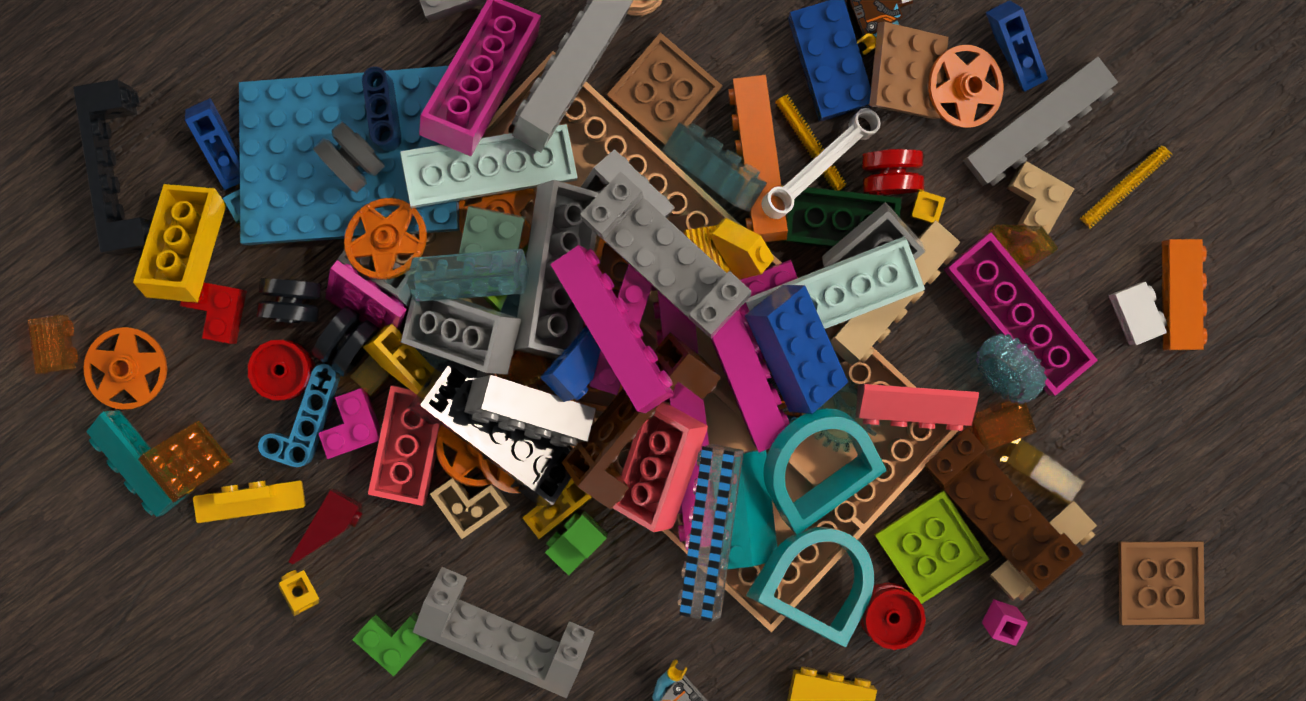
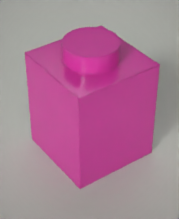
[982,599,1028,646]

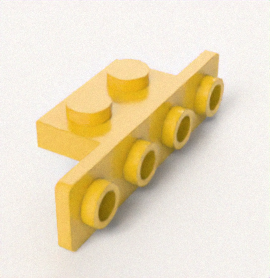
[193,480,306,523]

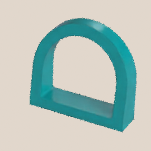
[764,408,887,535]
[746,527,874,647]

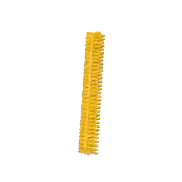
[775,94,847,191]
[1080,146,1172,228]

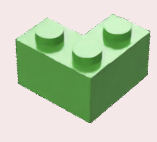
[545,511,608,575]
[352,613,427,677]

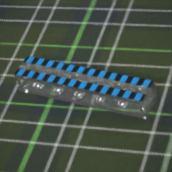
[678,444,744,622]

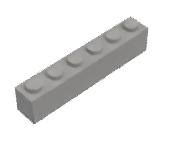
[963,57,1118,186]

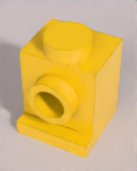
[279,570,319,616]

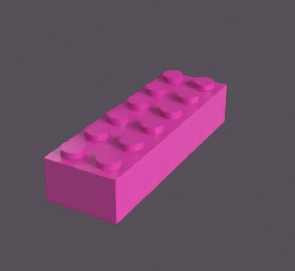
[419,0,541,156]
[943,232,1098,396]
[711,307,790,452]

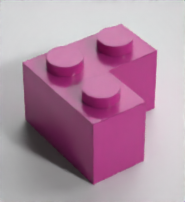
[318,388,381,459]

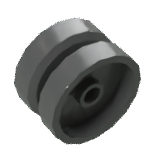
[313,121,385,193]

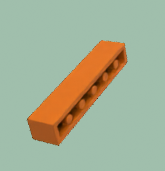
[728,75,788,242]

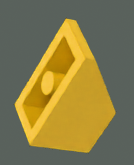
[709,218,775,280]

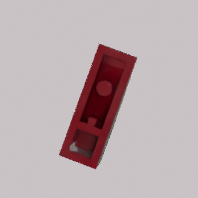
[288,489,363,565]

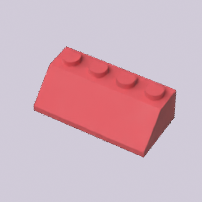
[855,384,979,431]

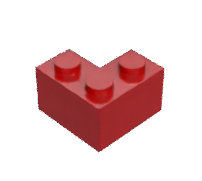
[180,282,247,344]

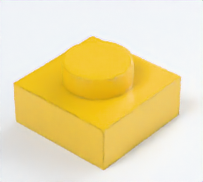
[910,191,946,224]

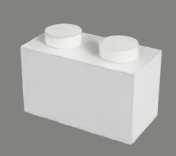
[1109,282,1167,346]

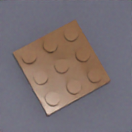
[869,22,948,119]
[607,32,723,149]
[1118,541,1205,625]

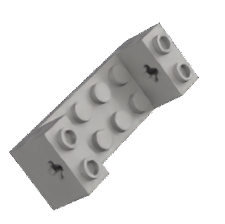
[580,171,751,339]
[413,567,594,698]

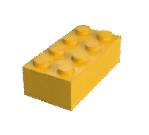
[133,184,226,303]

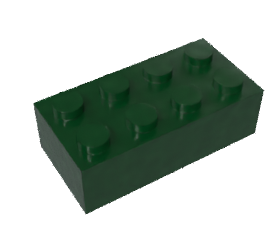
[783,187,902,248]

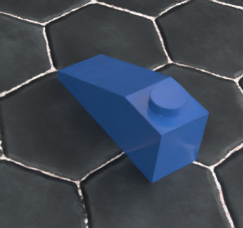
[986,0,1048,92]
[185,98,240,190]
[540,326,601,402]

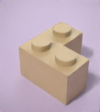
[1006,161,1074,239]
[430,478,510,539]

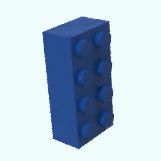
[788,0,871,122]
[745,285,848,414]

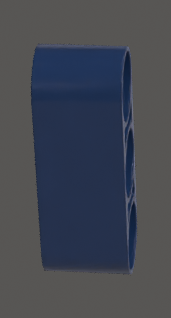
[362,67,402,152]

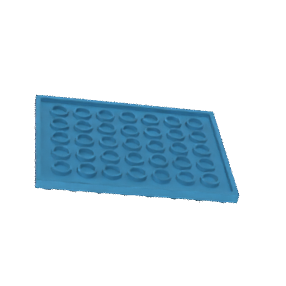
[239,66,460,245]

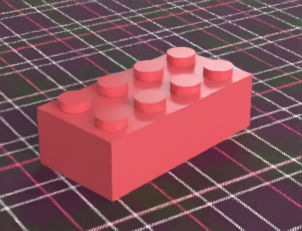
[368,385,441,506]
[613,402,708,532]

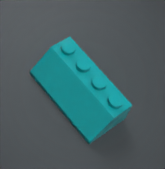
[86,410,189,517]
[711,450,777,570]

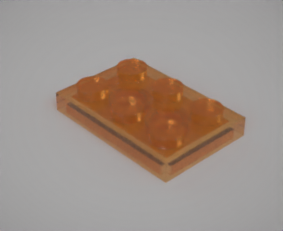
[138,420,233,503]

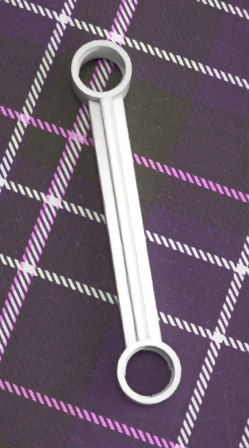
[761,108,881,219]

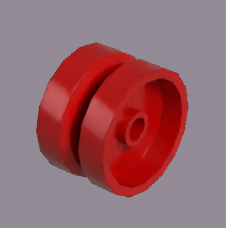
[862,149,924,195]
[248,340,315,400]
[859,582,926,650]

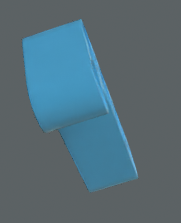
[258,364,340,467]

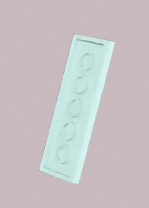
[400,124,578,208]
[746,236,925,329]

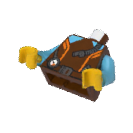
[845,0,913,55]

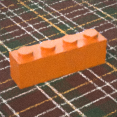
[1162,239,1207,350]

